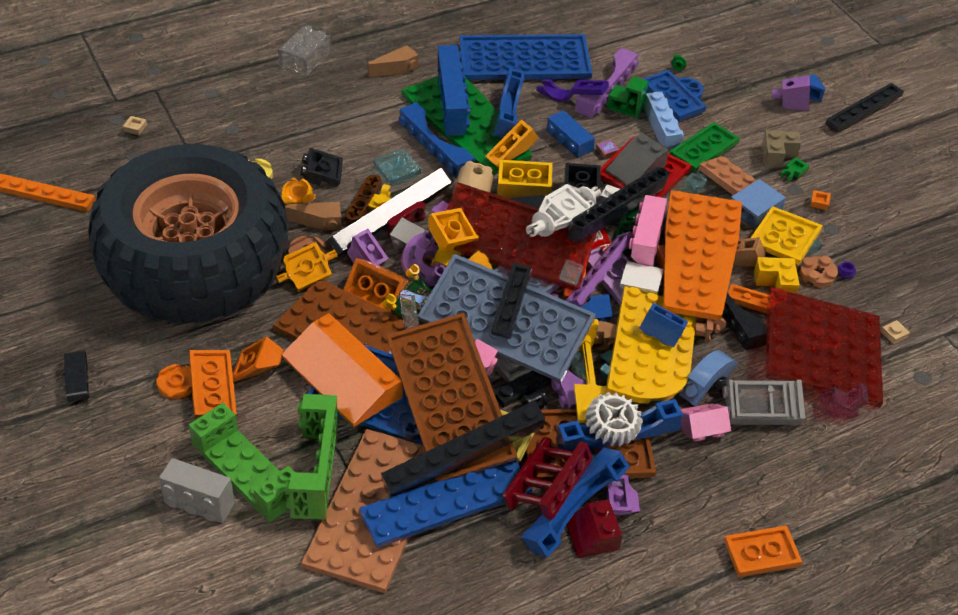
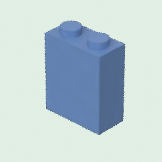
[731,179,786,229]

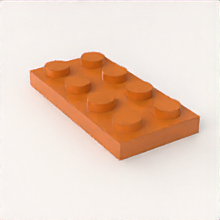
[189,350,237,420]

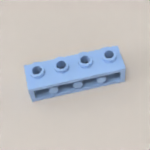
[644,92,684,151]

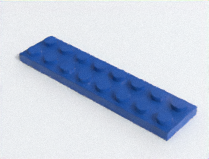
[359,460,533,548]

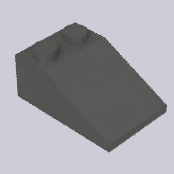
[606,133,669,185]

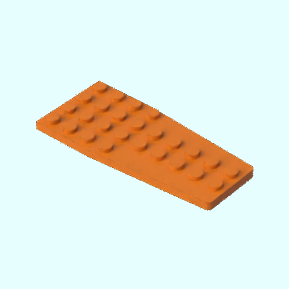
[663,190,742,320]

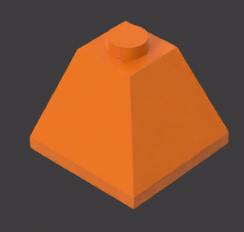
[233,336,284,382]

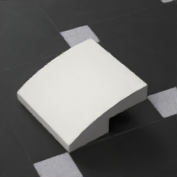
[620,261,664,295]

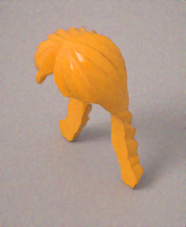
[281,178,316,204]

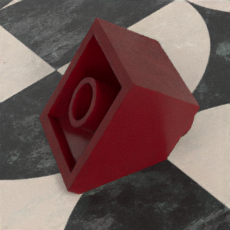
[566,499,622,558]

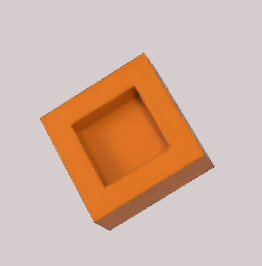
[810,190,831,210]

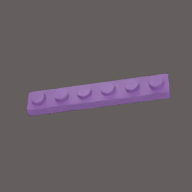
[566,231,634,307]

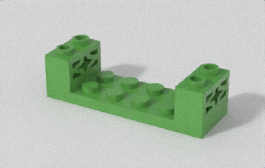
[285,394,338,520]
[188,403,295,523]

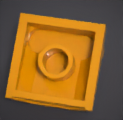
[428,208,479,251]

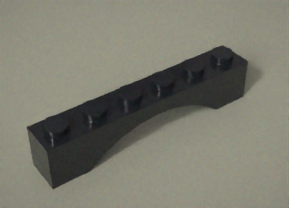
[722,291,770,351]

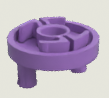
[401,230,456,289]

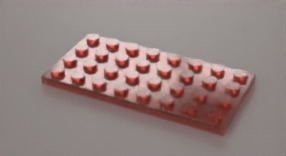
[434,182,598,291]

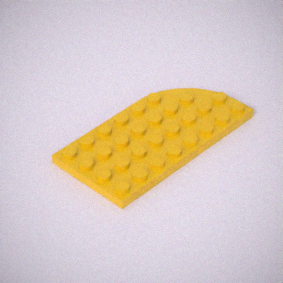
[605,286,696,404]

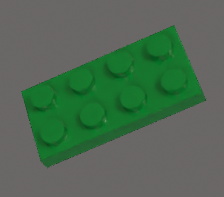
[669,122,740,173]

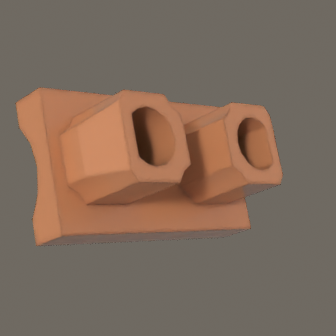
[695,317,726,343]

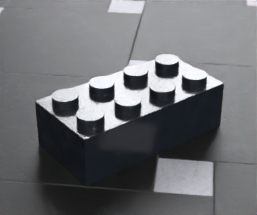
[564,163,601,227]

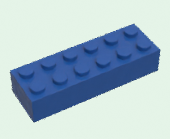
[437,45,470,136]

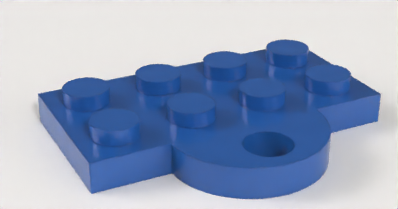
[643,70,706,121]

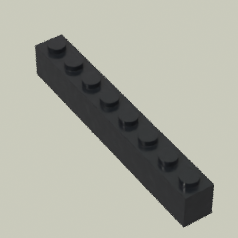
[381,401,545,497]

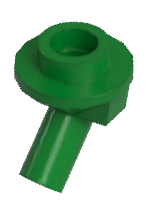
[671,54,687,71]

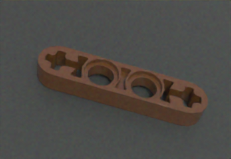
[345,175,382,225]

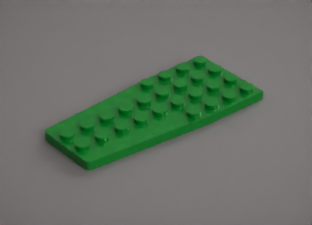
[401,76,532,176]

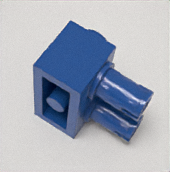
[639,302,688,347]

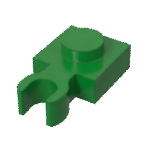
[781,157,810,182]

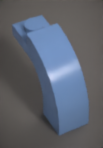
[679,350,738,406]

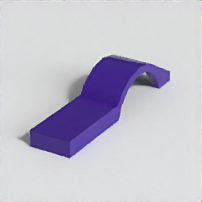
[536,79,610,102]

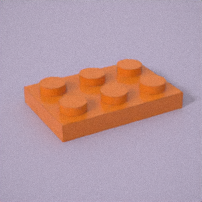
[724,525,802,578]

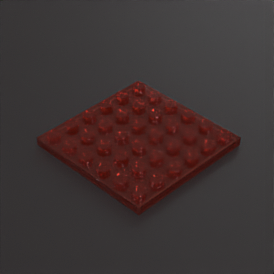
[765,287,883,408]

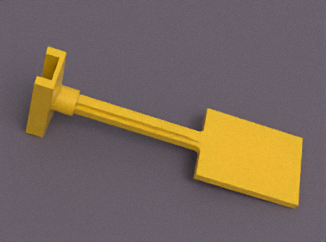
[573,319,611,424]

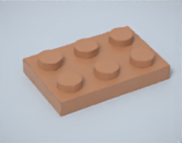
[698,156,756,195]

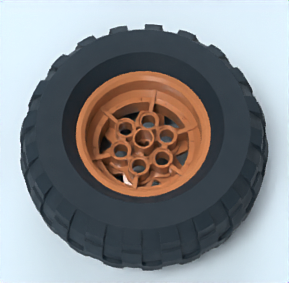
[88,144,288,323]

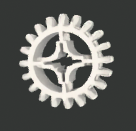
[585,392,643,447]

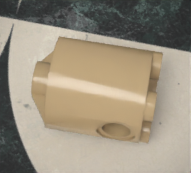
[452,161,493,213]

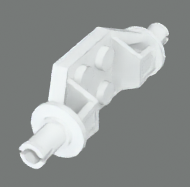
[526,184,601,237]

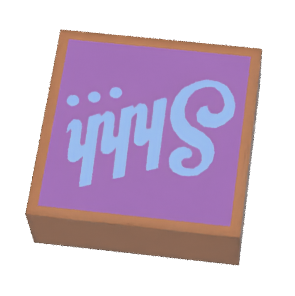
[596,140,620,159]

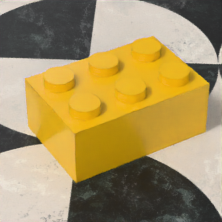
[497,160,552,200]

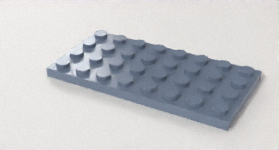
[417,254,596,383]

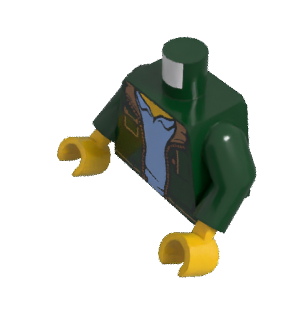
[383,264,432,323]

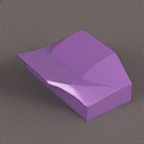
[347,228,389,265]
[606,475,640,515]

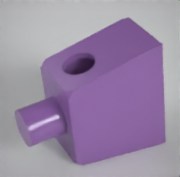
[772,76,810,111]

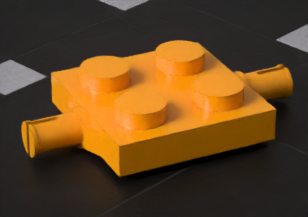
[276,242,338,292]

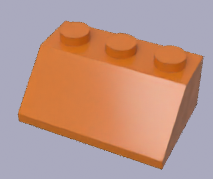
[343,258,410,314]

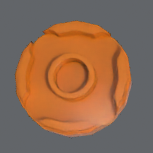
[156,364,192,399]

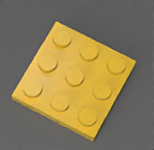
[751,206,823,265]

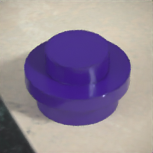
[837,262,856,279]

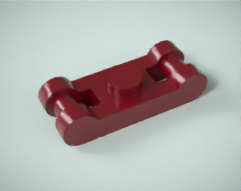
[388,201,426,238]

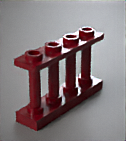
[503,436,593,520]

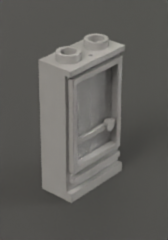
[723,379,805,425]

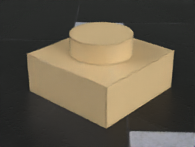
[123,116,147,135]
[881,320,910,344]

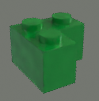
[607,76,649,118]

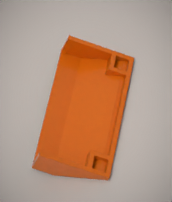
[282,313,403,427]

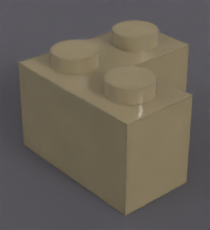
[762,130,801,169]

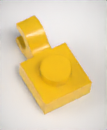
[368,184,391,212]

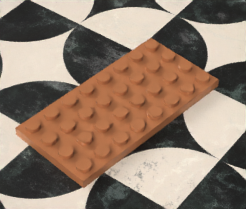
[301,429,434,594]

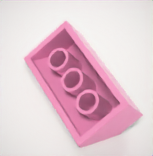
[629,195,667,266]

